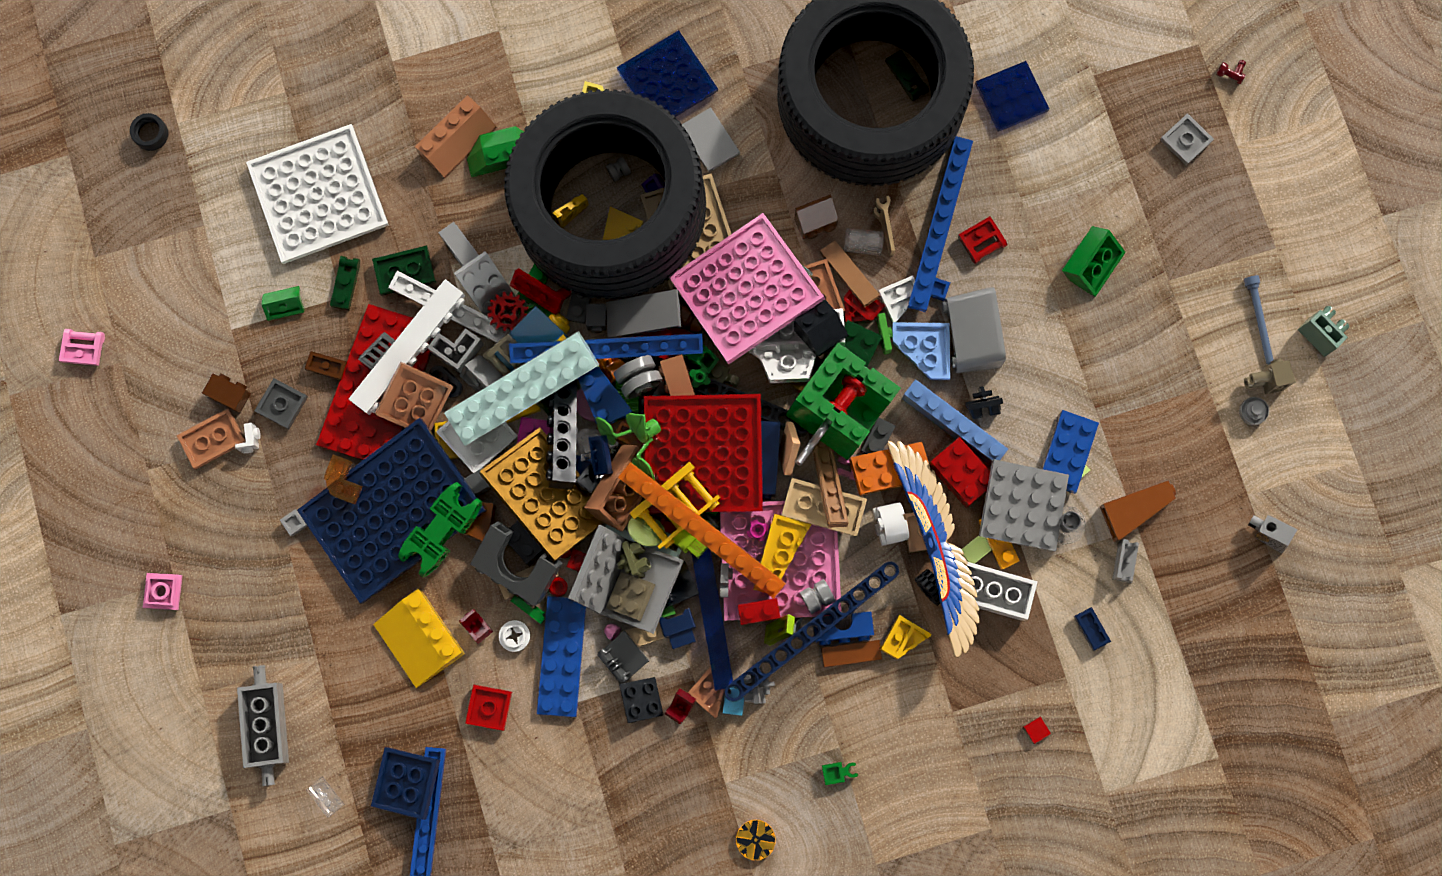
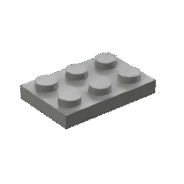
[454,252,516,316]

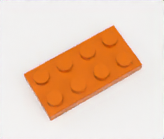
[849,442,931,496]

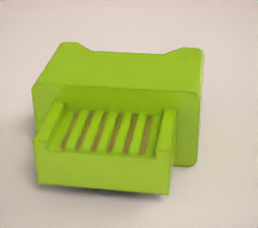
[673,530,708,559]

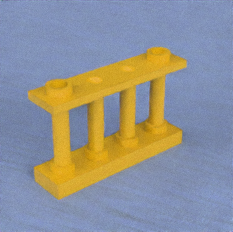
[630,462,721,549]

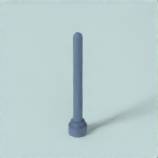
[1244,275,1274,365]

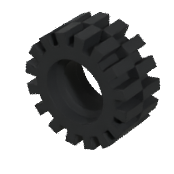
[915,569,941,606]

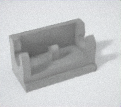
[1112,539,1139,583]

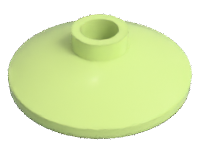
[627,515,665,547]

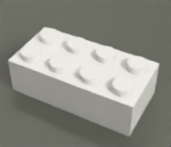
[966,562,1037,621]

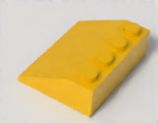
[373,589,465,688]

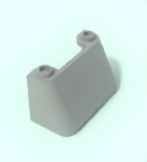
[942,287,1006,373]

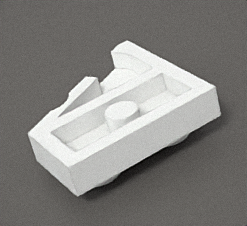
[878,276,915,323]

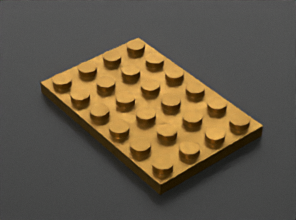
[479,427,604,562]

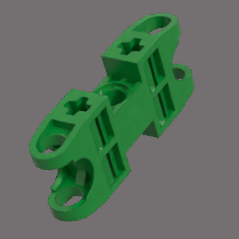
[398,482,482,578]

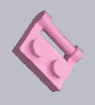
[59,329,105,366]

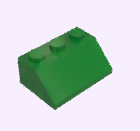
[1062,226,1126,297]

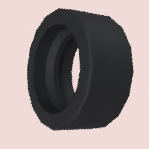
[130,113,168,151]

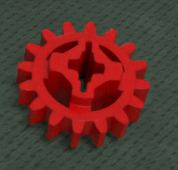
[487,291,528,333]

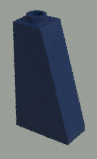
[761,421,781,500]

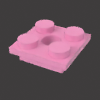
[143,573,183,610]

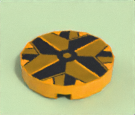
[736,820,776,860]

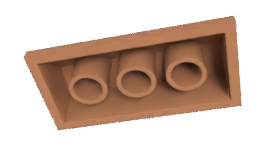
[415,95,496,178]
[584,445,645,532]

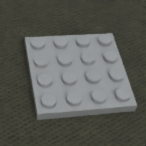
[979,459,1069,551]

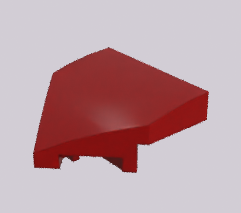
[844,290,885,322]

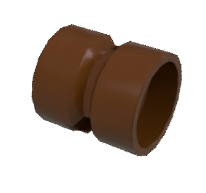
[680,303,704,334]

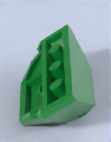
[467,126,524,178]

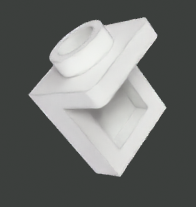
[235,423,261,453]

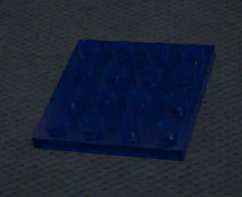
[616,30,718,117]

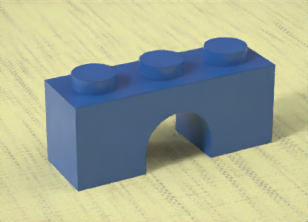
[812,611,874,646]

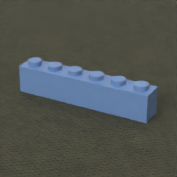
[902,379,1008,466]

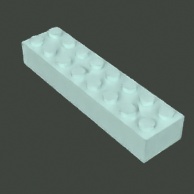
[444,331,599,446]

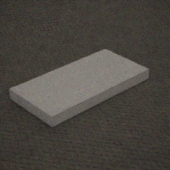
[606,289,681,338]

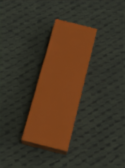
[821,640,882,668]

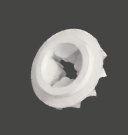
[499,620,530,652]

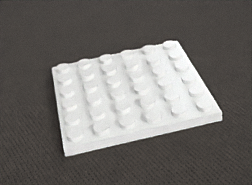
[246,124,389,264]

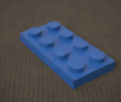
[1042,410,1099,494]

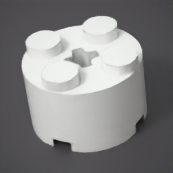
[872,502,909,546]

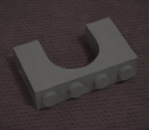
[470,522,563,606]

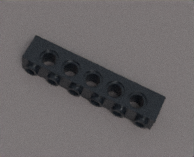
[546,379,577,490]

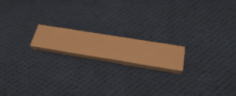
[809,433,848,528]

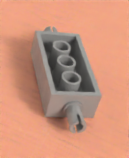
[237,665,289,786]

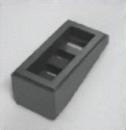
[358,332,396,370]

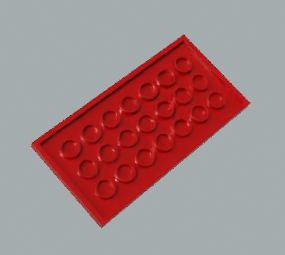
[316,304,434,460]

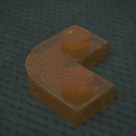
[324,454,363,504]

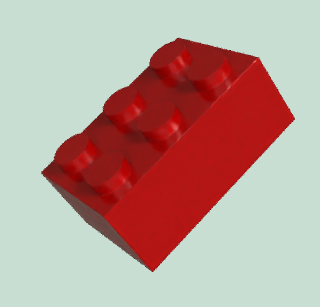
[929,437,990,508]

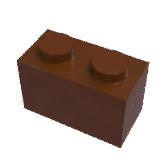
[202,373,251,413]

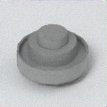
[1239,397,1269,426]

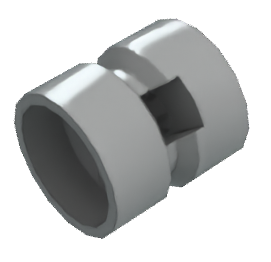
[799,579,836,614]

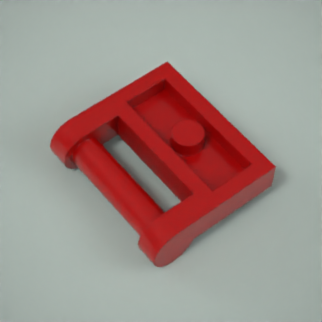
[958,216,1008,264]

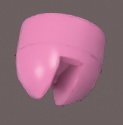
[604,623,621,641]

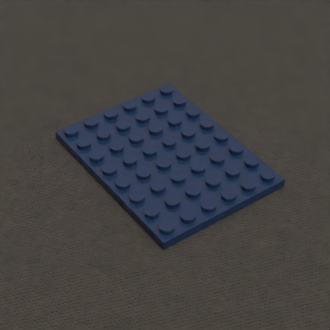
[297,418,486,604]

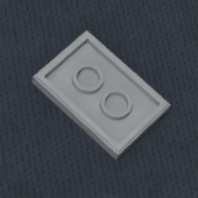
[682,107,740,173]

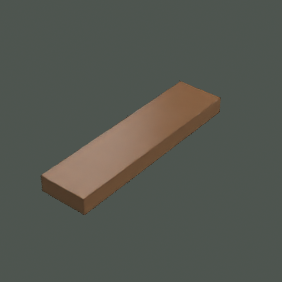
[820,240,880,308]

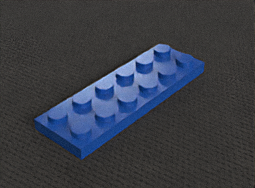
[537,596,586,717]

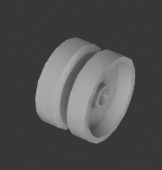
[614,355,663,399]

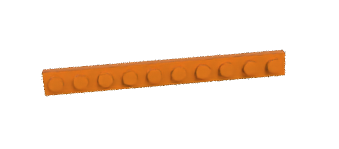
[618,462,786,599]

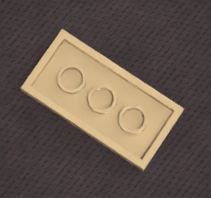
[781,478,867,537]

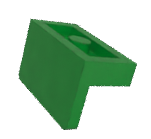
[261,286,305,321]

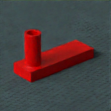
[509,268,571,315]

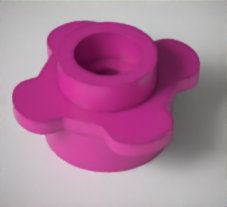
[747,519,769,542]

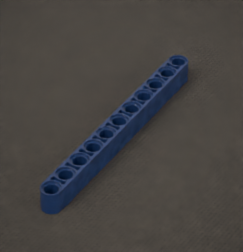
[725,561,899,702]

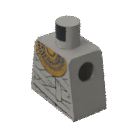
[1248,515,1298,554]

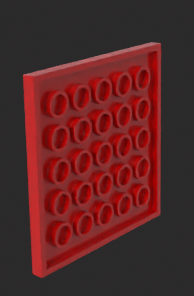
[644,394,763,513]

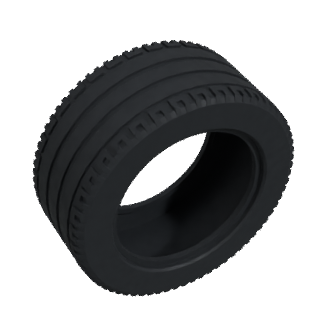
[777,0,974,187]
[504,89,706,299]

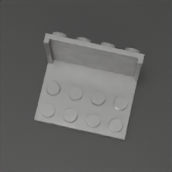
[568,525,683,634]

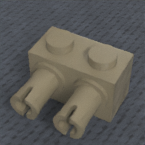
[1244,359,1296,394]

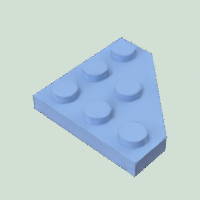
[892,322,950,380]

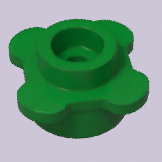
[689,367,710,388]

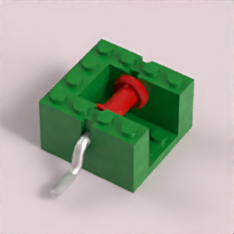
[786,343,901,466]

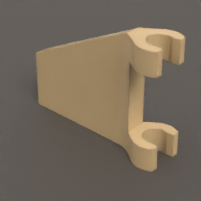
[873,196,895,256]

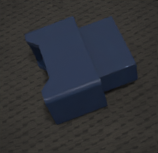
[659,608,696,650]

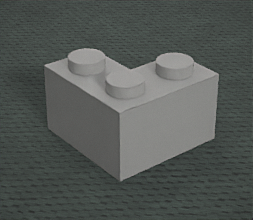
[427,328,484,374]

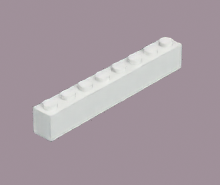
[349,279,465,415]

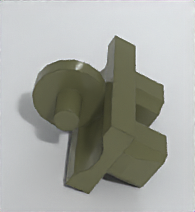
[617,541,652,579]

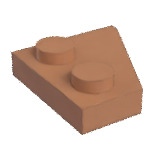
[688,664,728,719]

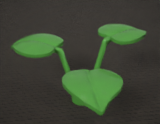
[595,413,661,480]

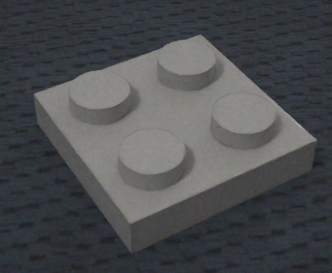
[1160,113,1214,166]

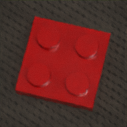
[465,684,513,731]

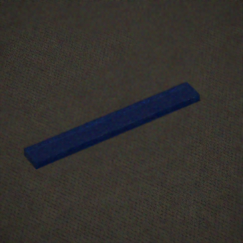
[692,548,734,691]

